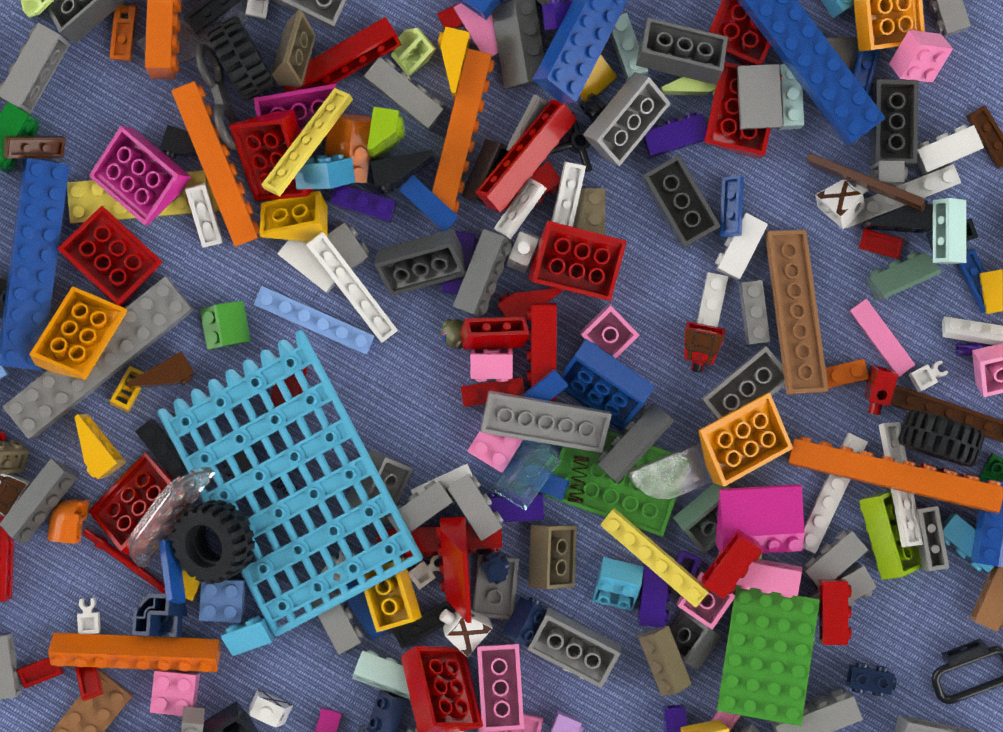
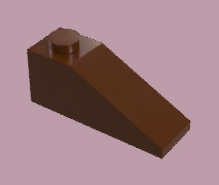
[127,351,195,388]

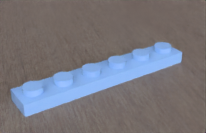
[253,286,375,355]

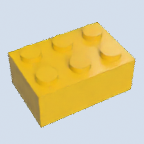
[364,558,422,633]

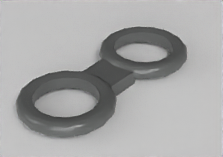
[195,44,239,150]

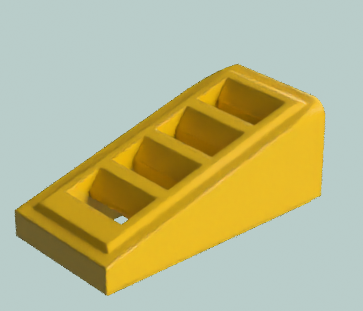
[110,365,144,413]

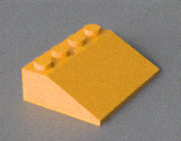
[854,0,925,51]
[29,286,128,380]
[698,392,793,487]

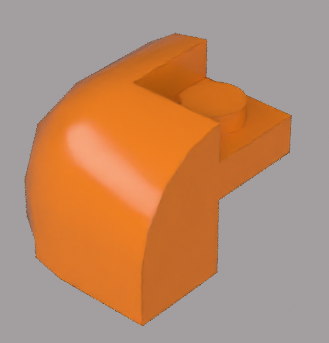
[47,498,89,544]

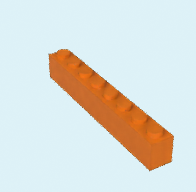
[432,48,495,213]
[171,81,260,247]
[48,633,221,672]

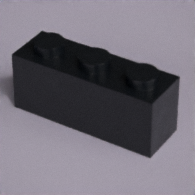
[462,139,509,207]

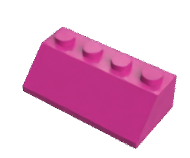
[253,84,337,131]

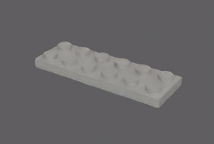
[480,391,612,453]

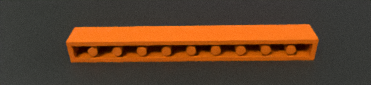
[788,437,1003,514]

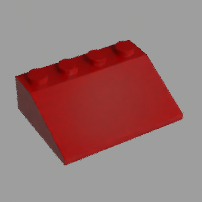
[709,0,771,66]
[704,62,782,159]
[229,109,314,201]
[57,206,163,307]
[527,220,627,301]
[88,452,191,558]
[436,517,472,623]
[401,646,483,732]

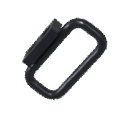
[931,639,1003,704]

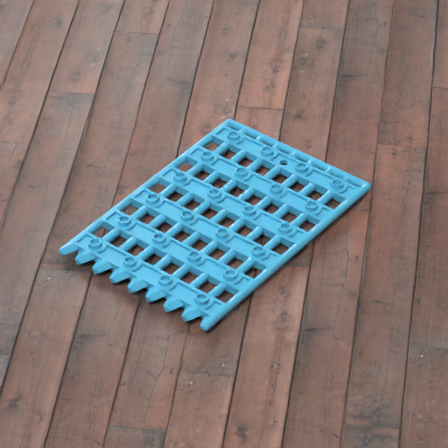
[157,330,423,637]

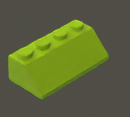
[367,107,405,161]
[859,489,921,580]

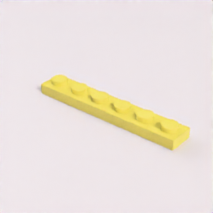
[261,88,353,197]
[600,508,710,608]

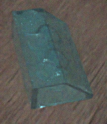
[491,440,561,510]

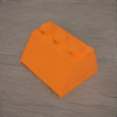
[324,114,372,183]

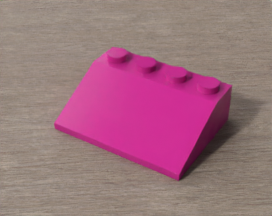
[89,126,191,226]
[715,484,804,554]

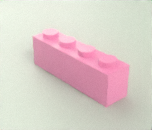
[719,552,802,598]

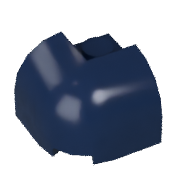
[132,594,187,637]

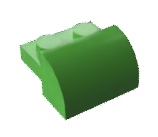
[200,301,251,350]

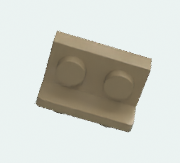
[0,440,30,474]

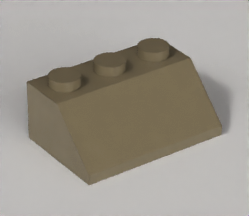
[271,10,316,87]
[573,188,605,235]
[528,524,577,589]
[637,626,692,697]

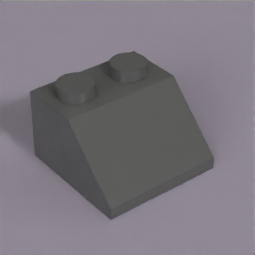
[669,609,722,670]

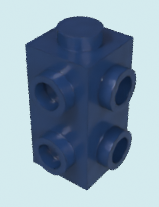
[480,551,510,585]
[502,597,547,647]
[846,662,897,697]
[366,690,408,732]

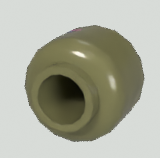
[440,318,463,350]

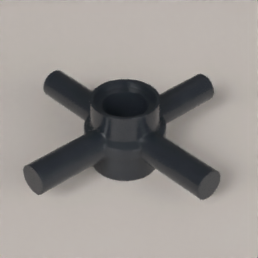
[550,112,593,173]

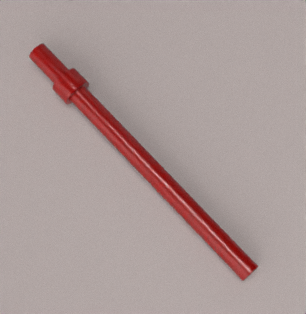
[82,528,187,603]

